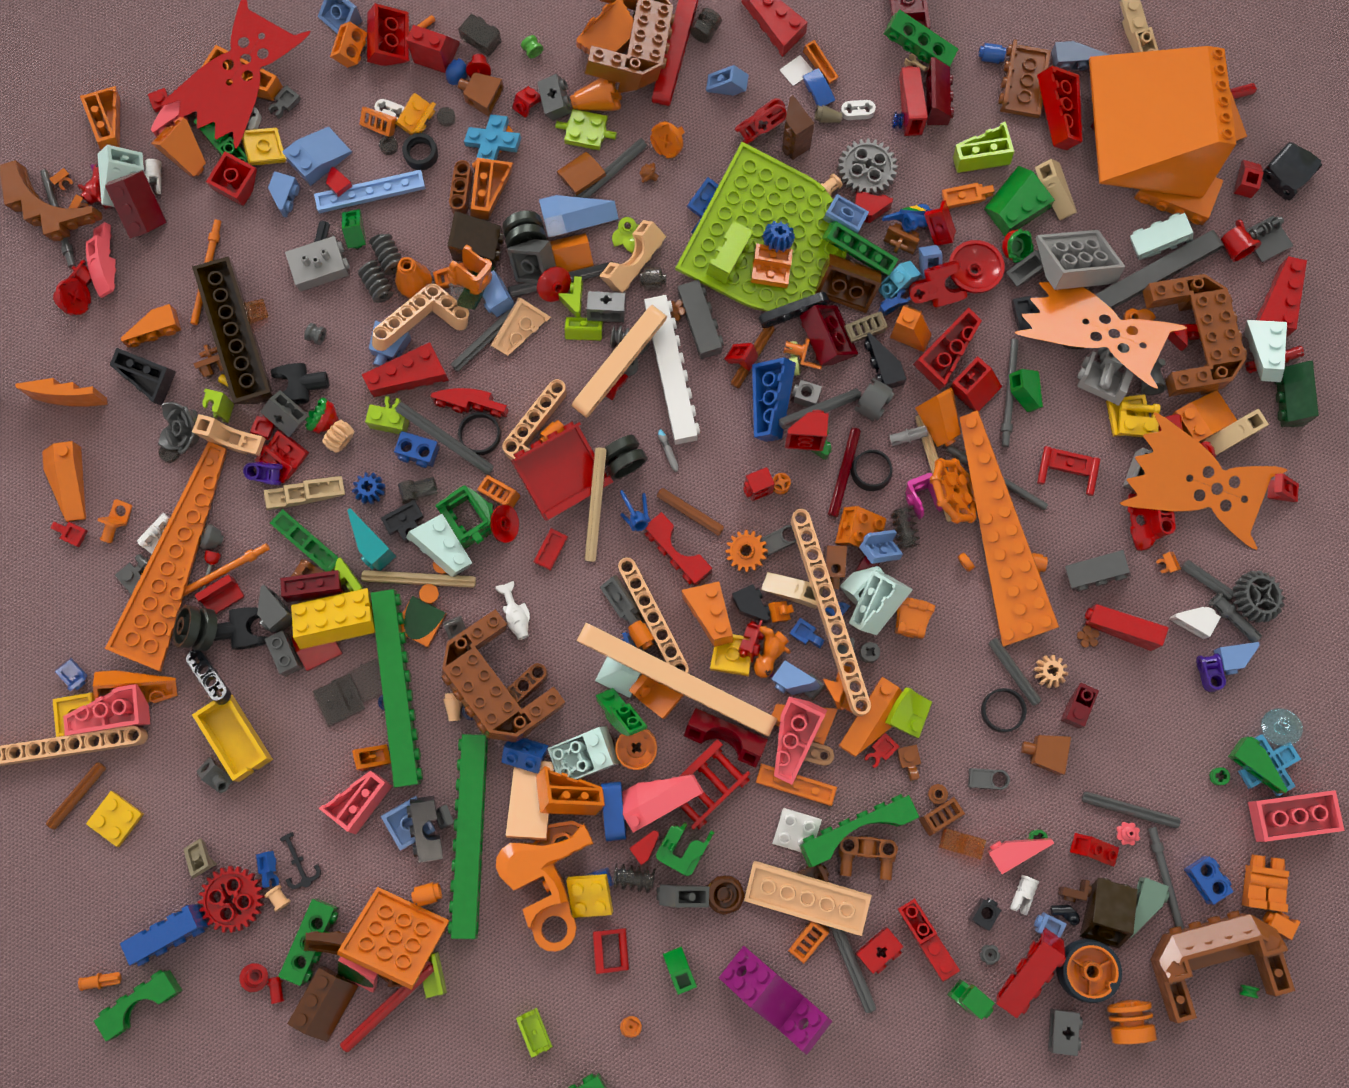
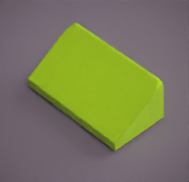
[565,317,603,341]

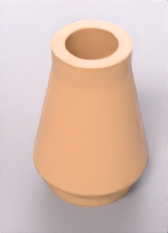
[443,693,462,721]

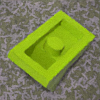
[558,276,583,317]
[335,557,364,592]

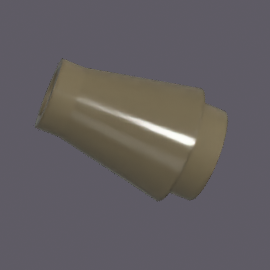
[814,105,842,123]

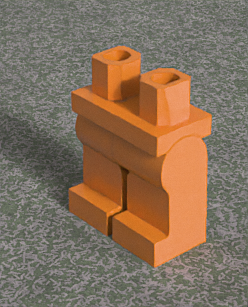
[1241,855,1289,913]

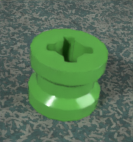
[521,35,543,59]

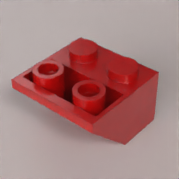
[950,356,1002,411]

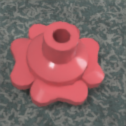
[1116,822,1140,846]

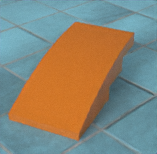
[15,378,107,407]

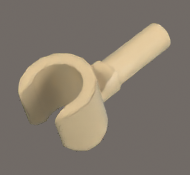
[904,53,927,71]

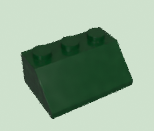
[1274,361,1319,427]

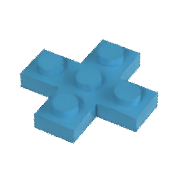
[464,114,521,160]
[1238,734,1301,796]

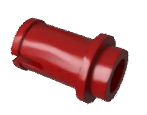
[267,976,284,1004]

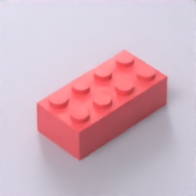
[1248,790,1345,842]

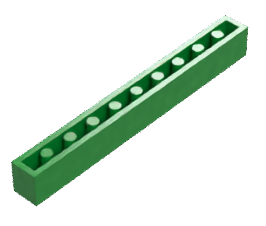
[371,589,423,788]
[448,734,488,939]

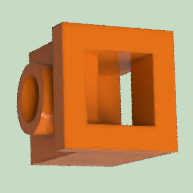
[1263,911,1300,940]

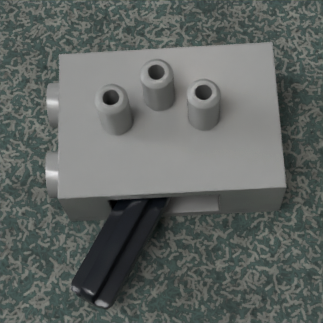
[285,220,350,292]

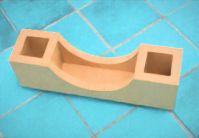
[600,220,666,293]

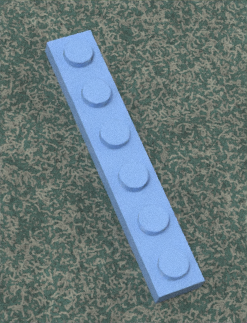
[314,170,426,213]

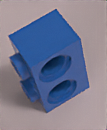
[394,431,440,468]
[1184,856,1234,905]

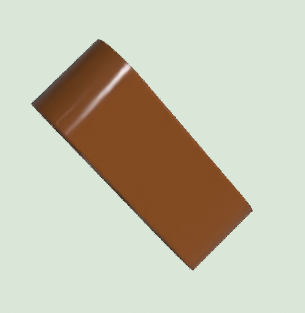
[449,160,473,214]
[507,663,548,705]

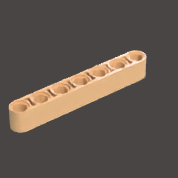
[571,305,667,418]
[618,557,689,673]

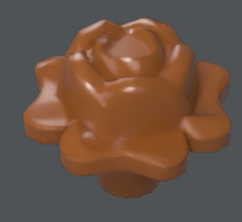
[640,163,659,183]

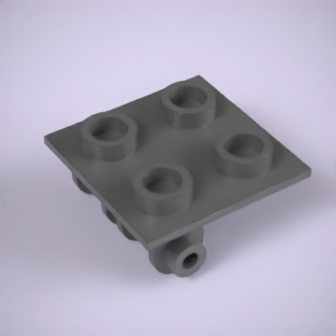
[1246,215,1294,262]

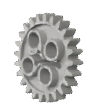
[838,138,898,195]

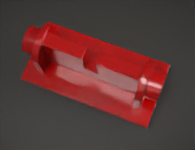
[738,620,765,663]

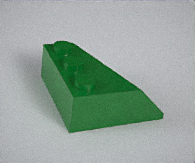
[984,166,1055,236]

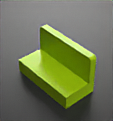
[423,952,447,998]

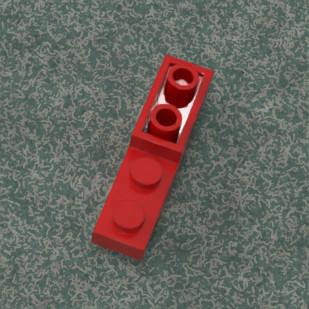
[430,388,509,418]
[898,898,960,982]

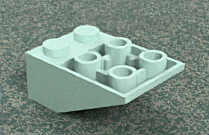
[98,145,144,207]
[547,726,620,780]

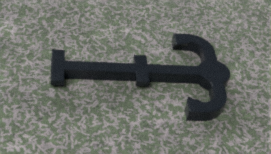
[280,832,321,889]

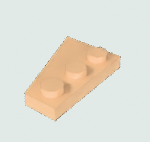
[491,298,551,356]

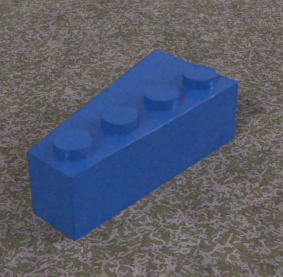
[752,357,796,442]
[120,904,210,967]

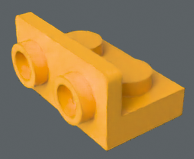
[395,93,436,135]

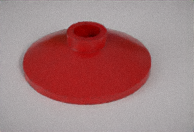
[537,267,571,302]
[491,505,519,543]

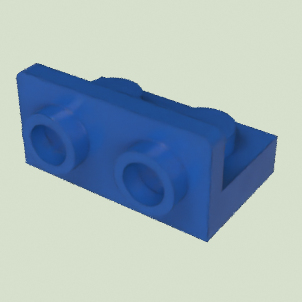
[501,738,549,774]

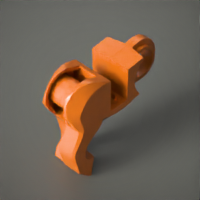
[496,821,594,952]

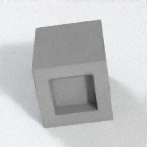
[792,380,822,407]

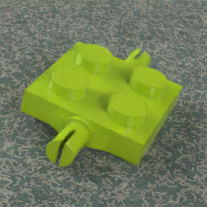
[555,109,617,150]

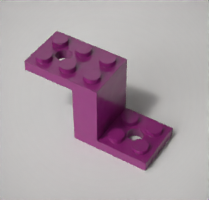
[719,946,833,1055]

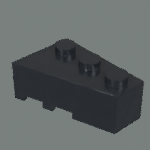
[110,348,176,406]

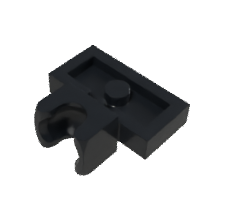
[1011,296,1040,336]
[381,500,424,543]

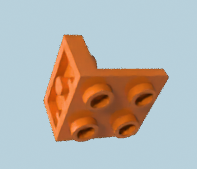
[835,506,886,548]
[629,674,684,719]

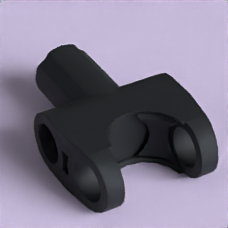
[271,363,329,405]
[214,607,267,650]

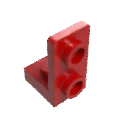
[1070,833,1119,867]

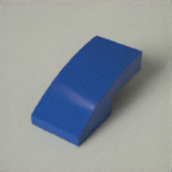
[802,68,835,106]

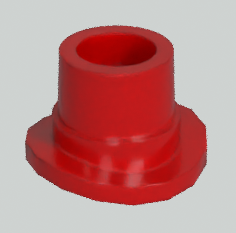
[466,54,491,78]
[68,260,92,286]
[239,963,268,993]

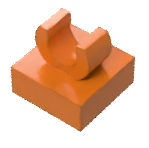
[50,168,73,190]
[69,194,89,208]
[1156,552,1181,573]
[768,601,794,623]

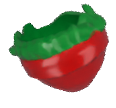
[1002,228,1034,263]
[305,398,339,433]

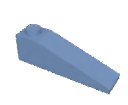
[539,195,619,237]

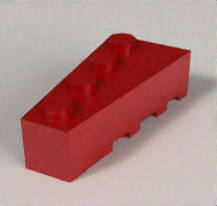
[741,0,808,57]
[1037,65,1082,150]
[1256,256,1307,337]
[913,307,982,390]
[362,342,449,397]
[996,928,1066,1018]

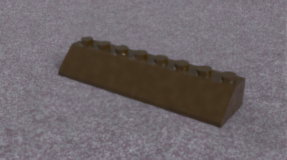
[192,256,274,404]

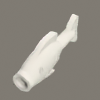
[495,581,530,640]

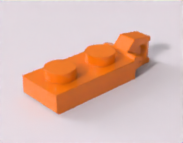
[941,183,995,209]

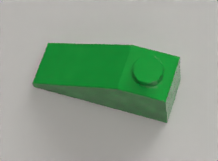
[1228,737,1288,794]

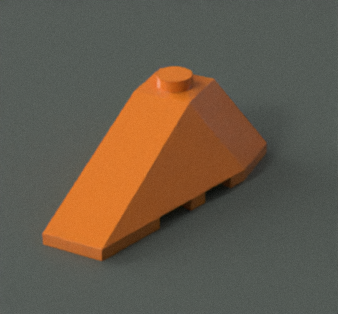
[93,670,178,703]
[839,677,902,757]

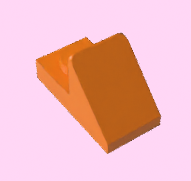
[823,665,852,709]

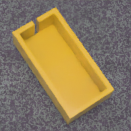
[291,588,375,649]
[192,694,273,782]

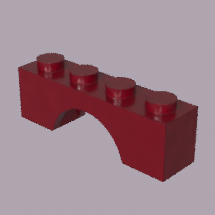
[683,708,768,768]

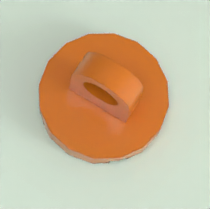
[650,121,685,158]

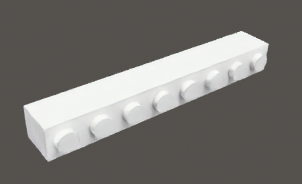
[644,295,700,445]

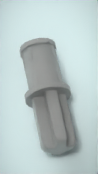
[889,426,928,446]

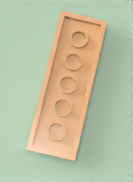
[744,861,872,936]

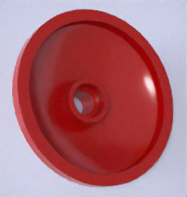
[949,240,1005,293]

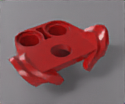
[1127,494,1176,551]

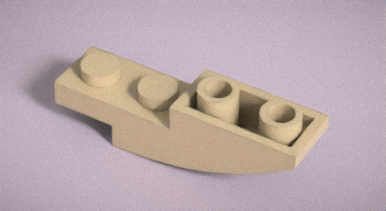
[1120,0,1158,53]

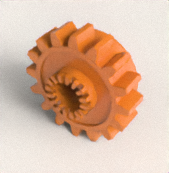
[725,530,768,573]

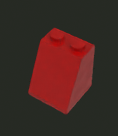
[406,25,460,73]

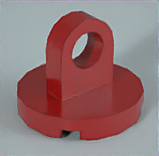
[53,278,91,316]

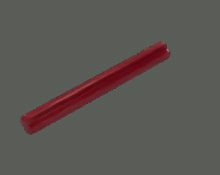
[828,428,861,517]

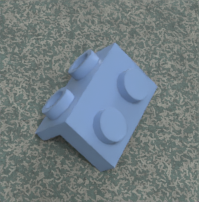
[859,530,903,564]

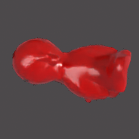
[77,163,111,209]

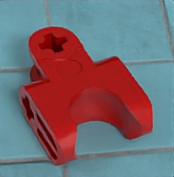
[734,98,787,144]
[908,260,968,307]

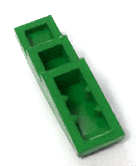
[270,509,339,572]

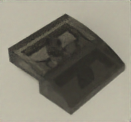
[313,674,365,727]

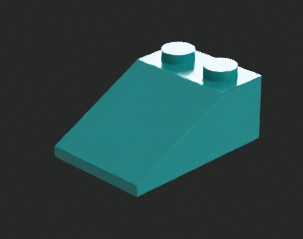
[347,508,396,571]

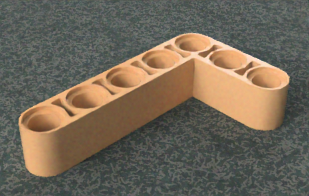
[372,284,469,351]
[502,379,567,460]

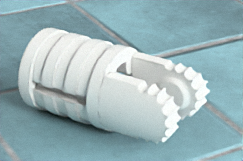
[145,159,162,194]
[1010,875,1039,915]

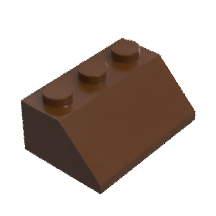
[782,95,815,160]
[815,254,882,313]
[287,966,359,1042]

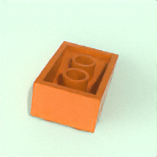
[1172,390,1237,443]

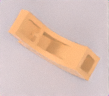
[192,414,266,456]

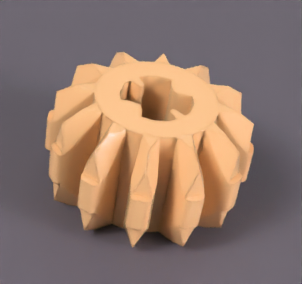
[323,420,354,453]
[1034,655,1068,688]

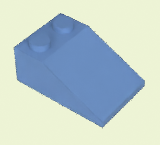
[282,127,352,186]

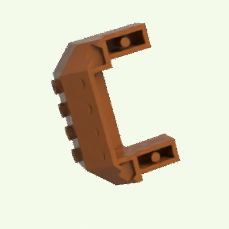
[585,0,675,93]
[1142,274,1247,397]
[441,609,565,742]
[1150,910,1295,1023]

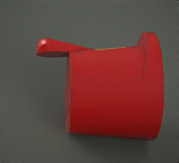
[1221,219,1261,262]

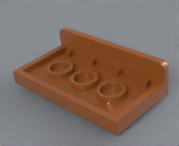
[998,39,1051,118]

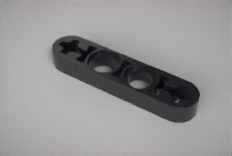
[758,292,830,328]
[186,649,231,705]

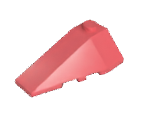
[63,684,150,736]
[774,696,827,785]
[622,774,703,833]

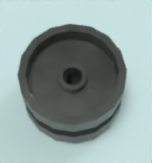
[502,211,547,249]
[605,435,648,480]
[173,605,218,652]

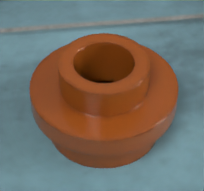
[928,784,948,804]

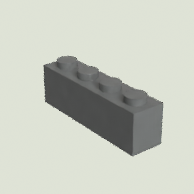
[678,280,724,360]

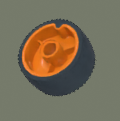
[1056,939,1122,1003]

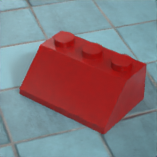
[367,3,409,66]
[785,410,829,451]

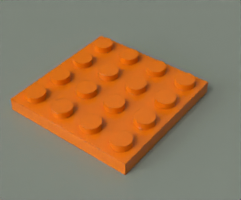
[337,887,449,990]

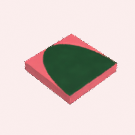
[338,957,378,993]

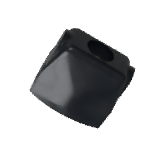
[1262,142,1322,201]

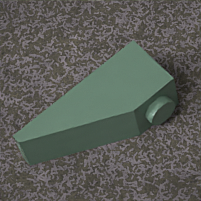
[1130,877,1169,938]

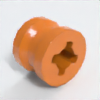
[773,473,791,495]

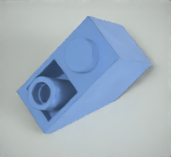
[268,171,300,217]

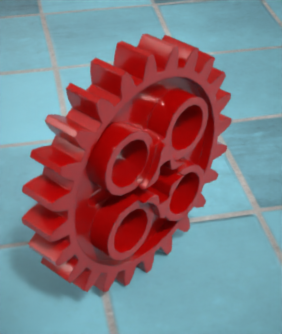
[198,866,265,933]

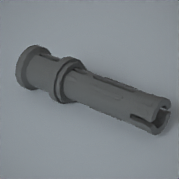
[1208,592,1262,643]

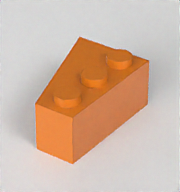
[80,86,120,150]
[470,158,513,220]
[681,581,733,647]
[536,766,605,815]

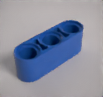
[601,781,626,842]

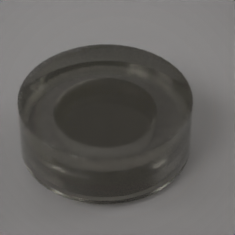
[437,107,456,127]
[379,136,398,155]
[159,447,180,463]

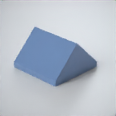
[318,0,362,34]
[823,194,869,233]

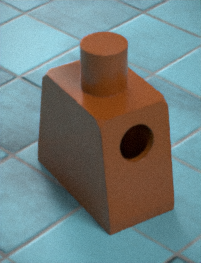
[458,73,504,116]
[824,545,847,589]
[1021,735,1071,775]

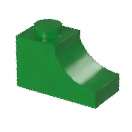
[342,209,366,249]

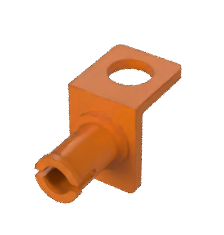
[783,338,822,369]
[97,499,133,543]

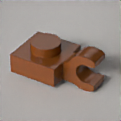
[897,745,921,781]

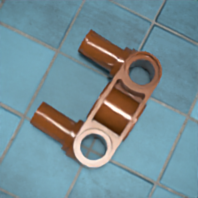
[838,836,898,880]

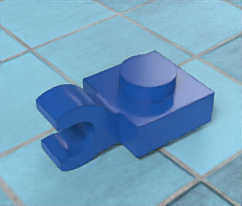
[878,289,911,317]
[789,618,825,649]
[256,851,279,888]

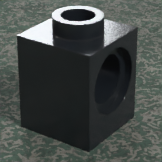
[969,897,1002,931]

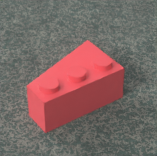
[319,771,392,834]

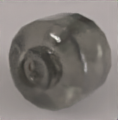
[640,267,666,291]

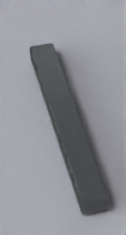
[1083,230,1224,324]

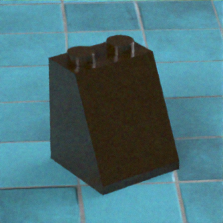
[447,211,505,267]
[1080,878,1138,949]

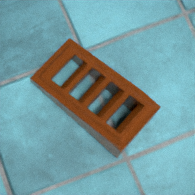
[919,797,965,836]

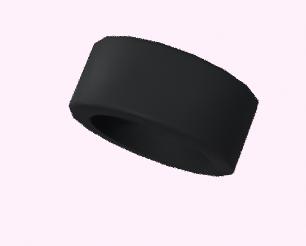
[402,133,438,170]

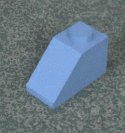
[706,65,749,96]
[919,245,943,279]
[483,270,515,317]
[1214,642,1260,675]
[772,660,820,695]

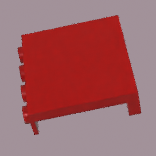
[511,421,613,521]

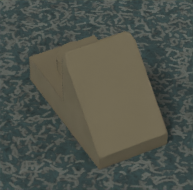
[183,838,217,879]

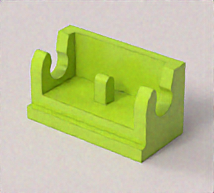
[202,389,234,423]
[516,1008,553,1058]

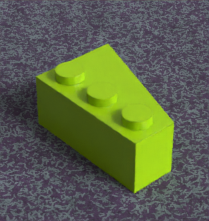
[953,121,1014,173]
[706,221,754,284]

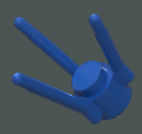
[620,490,650,531]

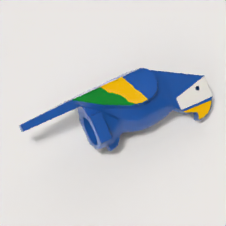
[882,204,933,233]

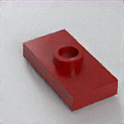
[533,528,568,571]

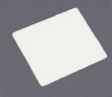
[780,55,813,86]

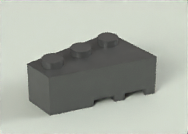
[1065,550,1131,592]

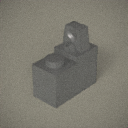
[656,884,709,908]

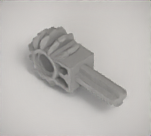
[1097,336,1129,389]

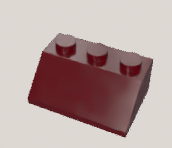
[926,57,954,125]
[105,170,167,239]
[799,305,858,366]

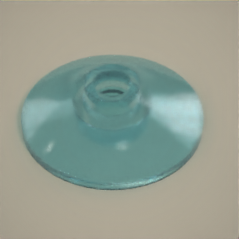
[1261,708,1303,746]

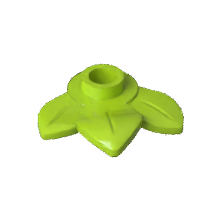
[612,217,639,254]

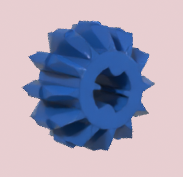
[763,221,795,253]
[352,472,386,505]

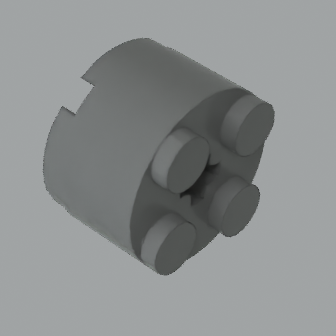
[854,377,895,421]

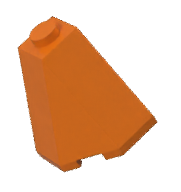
[151,117,206,176]
[890,305,932,352]
[915,387,961,447]

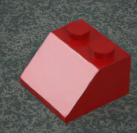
[206,151,257,207]

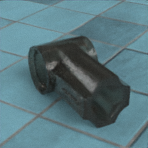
[398,476,438,504]

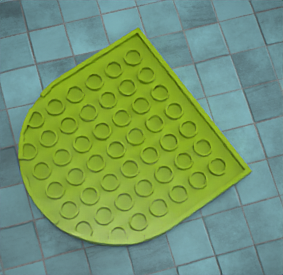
[675,142,847,311]

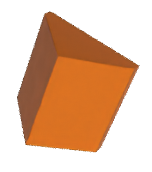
[550,233,594,272]

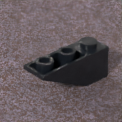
[864,333,907,388]

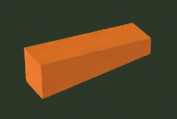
[803,40,838,85]

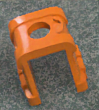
[447,244,492,295]
[894,598,935,639]

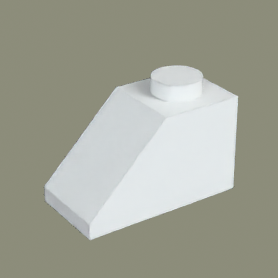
[1169,607,1221,639]

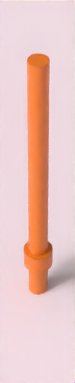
[190,219,221,325]
[184,543,270,596]

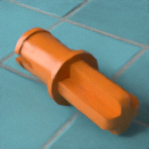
[78,972,122,991]

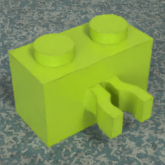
[365,396,410,434]

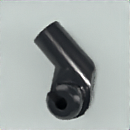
[1050,905,1080,926]

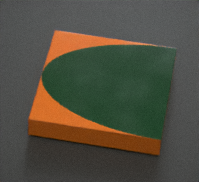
[401,596,447,648]

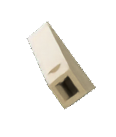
[1035,159,1077,221]
[1203,409,1269,455]
[761,572,823,609]

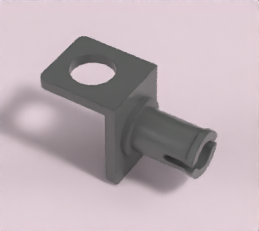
[197,757,233,793]

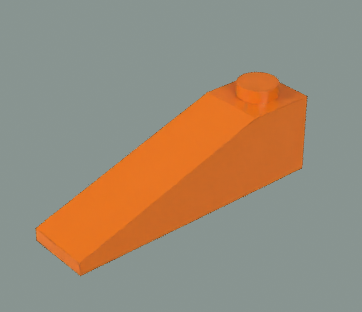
[42,441,86,522]

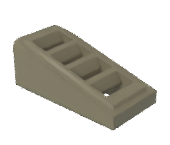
[844,311,888,343]

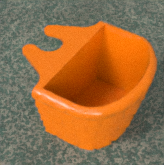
[576,0,634,55]

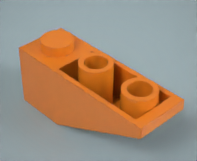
[121,304,181,347]

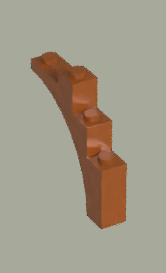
[0,160,103,241]

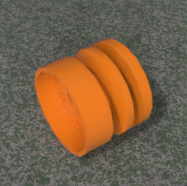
[615,729,657,770]
[1107,1000,1157,1044]

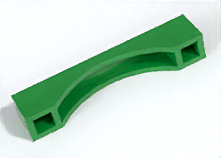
[799,794,919,868]

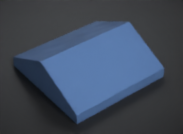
[380,796,435,850]

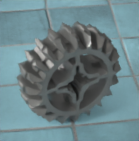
[1232,570,1286,623]

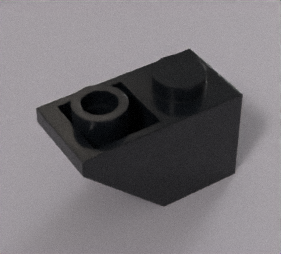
[732,584,771,623]

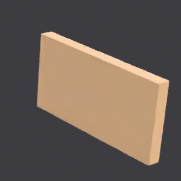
[506,761,554,840]

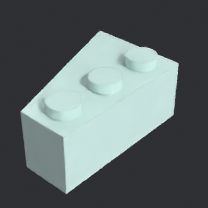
[1130,213,1193,260]
[1244,320,1287,382]
[406,514,472,577]
[849,570,913,635]

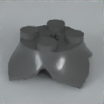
[158,402,200,454]

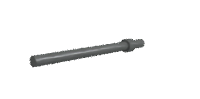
[40,170,76,268]
[1001,339,1019,447]
[946,445,1048,510]
[1148,827,1184,929]

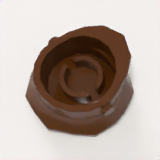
[707,875,745,915]

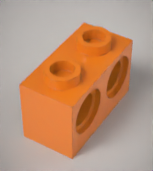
[330,21,367,68]

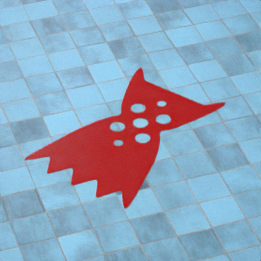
[162,0,311,149]

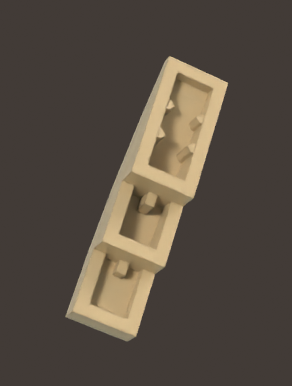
[264,476,345,510]

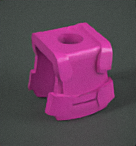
[905,473,943,519]

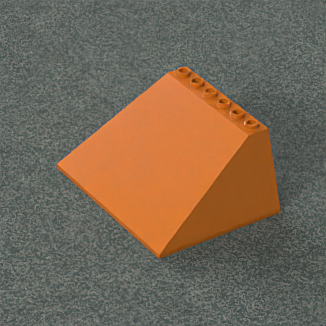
[1089,46,1236,198]

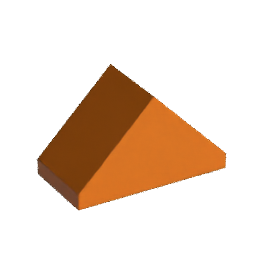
[352,744,391,771]

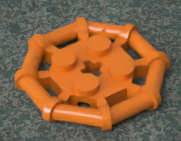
[930,458,977,524]

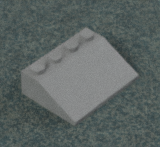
[1036,230,1125,290]

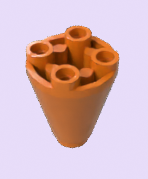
[570,78,622,111]
[395,257,432,299]

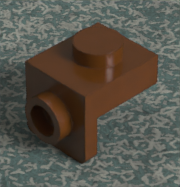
[796,863,830,882]
[1058,880,1092,903]

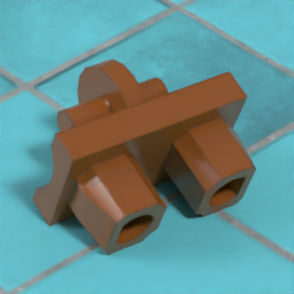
[883,223,920,255]
[193,344,223,377]

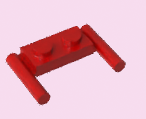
[1037,446,1101,496]

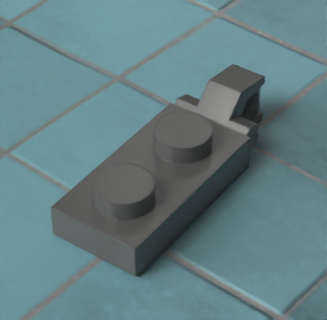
[600,575,643,625]

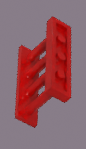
[679,739,751,830]

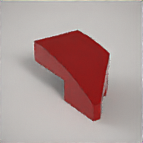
[326,167,353,197]

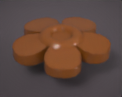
[670,300,686,321]
[1077,625,1100,648]

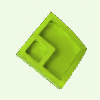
[885,688,932,738]

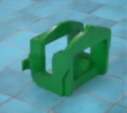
[435,485,494,549]
[656,823,714,876]

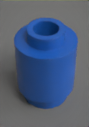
[978,43,1006,64]

